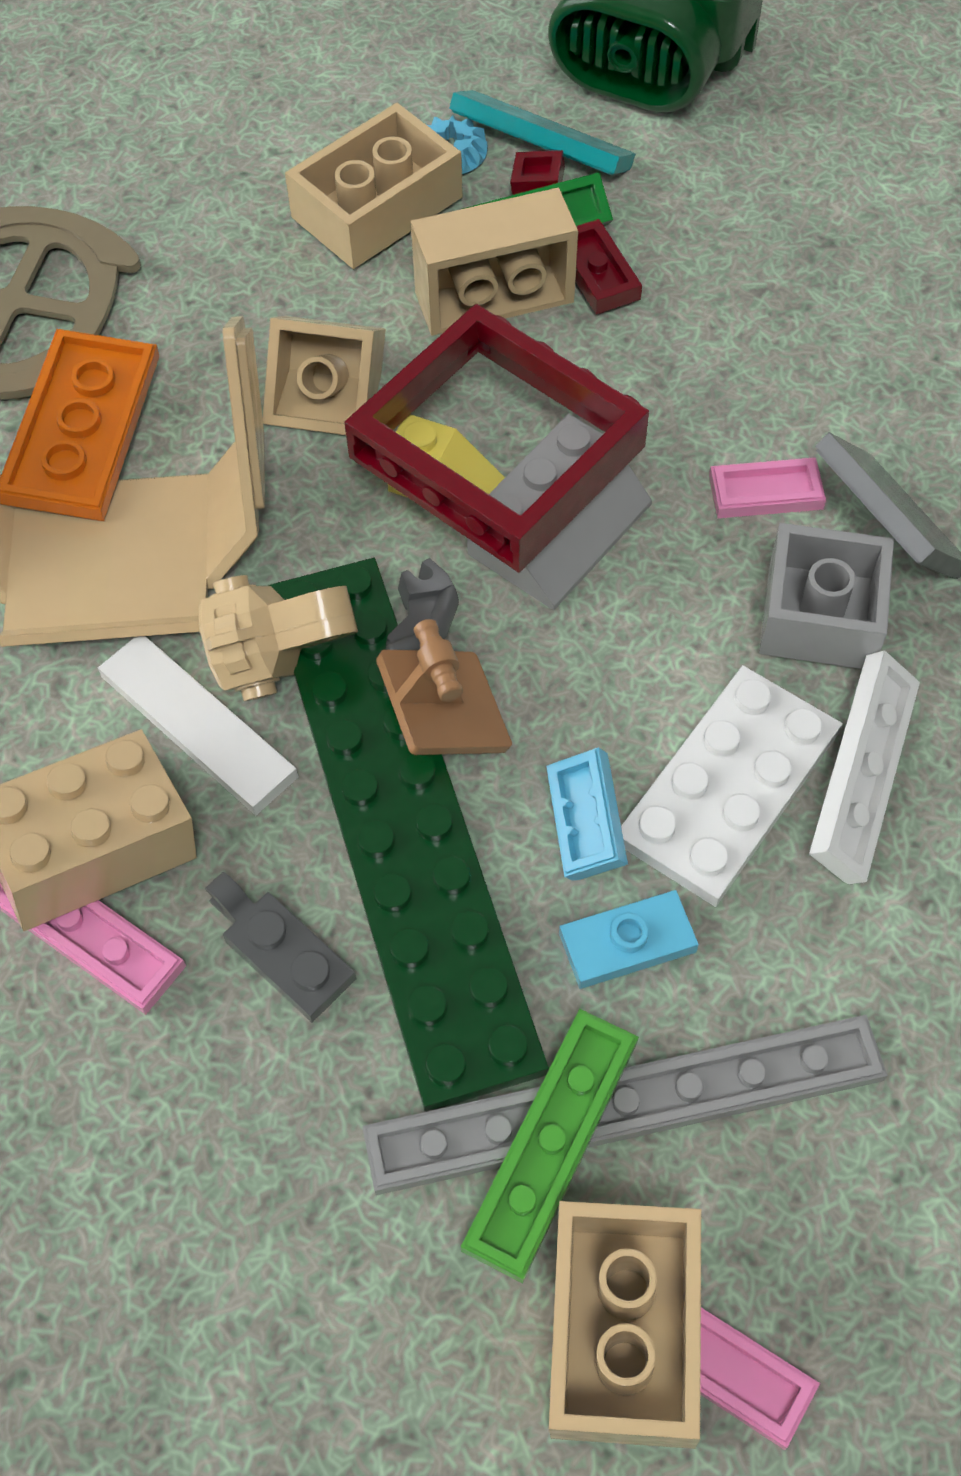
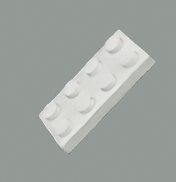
[621,665,843,907]

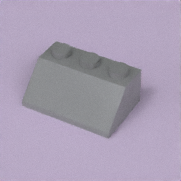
[467,413,652,610]

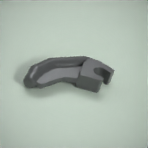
[386,558,459,650]

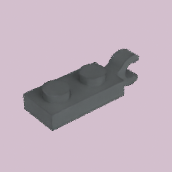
[205,872,357,1023]

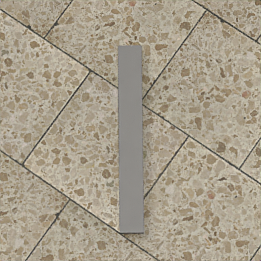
[362,1015,888,1196]

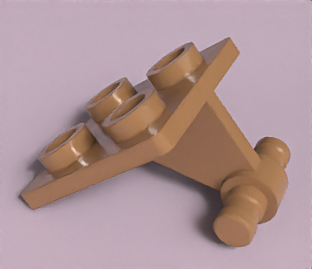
[376,619,512,755]

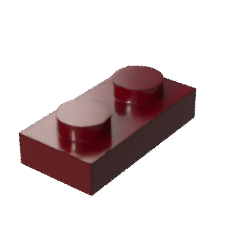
[575,219,642,315]

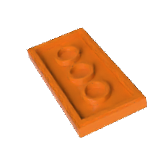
[0,329,159,521]

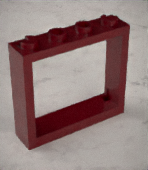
[344,304,649,573]

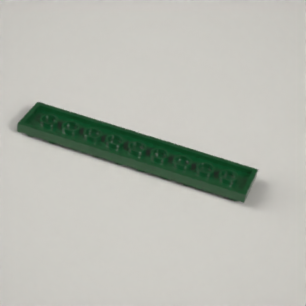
[268,557,549,1112]

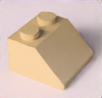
[263,316,386,435]

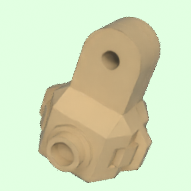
[199,575,358,701]

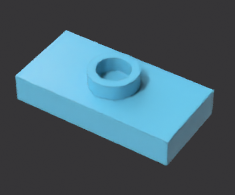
[546,747,628,881]
[559,890,699,989]

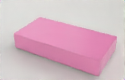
[709,457,826,519]
[700,1308,820,1450]

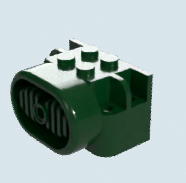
[548,0,763,112]

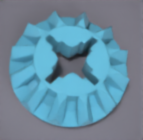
[427,115,488,174]

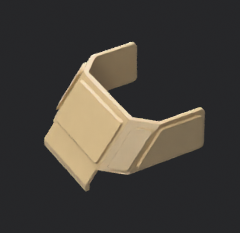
[0,316,265,647]

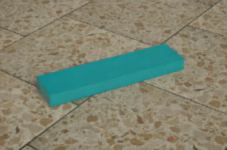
[449,90,636,175]

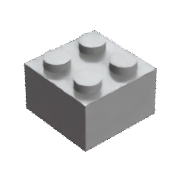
[759,523,894,669]

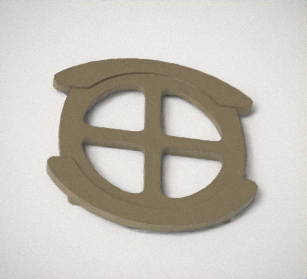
[0,206,141,400]

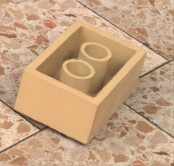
[285,103,463,269]
[411,188,578,336]
[0,729,197,932]
[549,1201,701,1449]

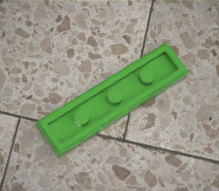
[461,1008,639,1284]

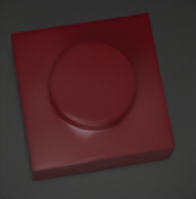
[510,150,565,195]

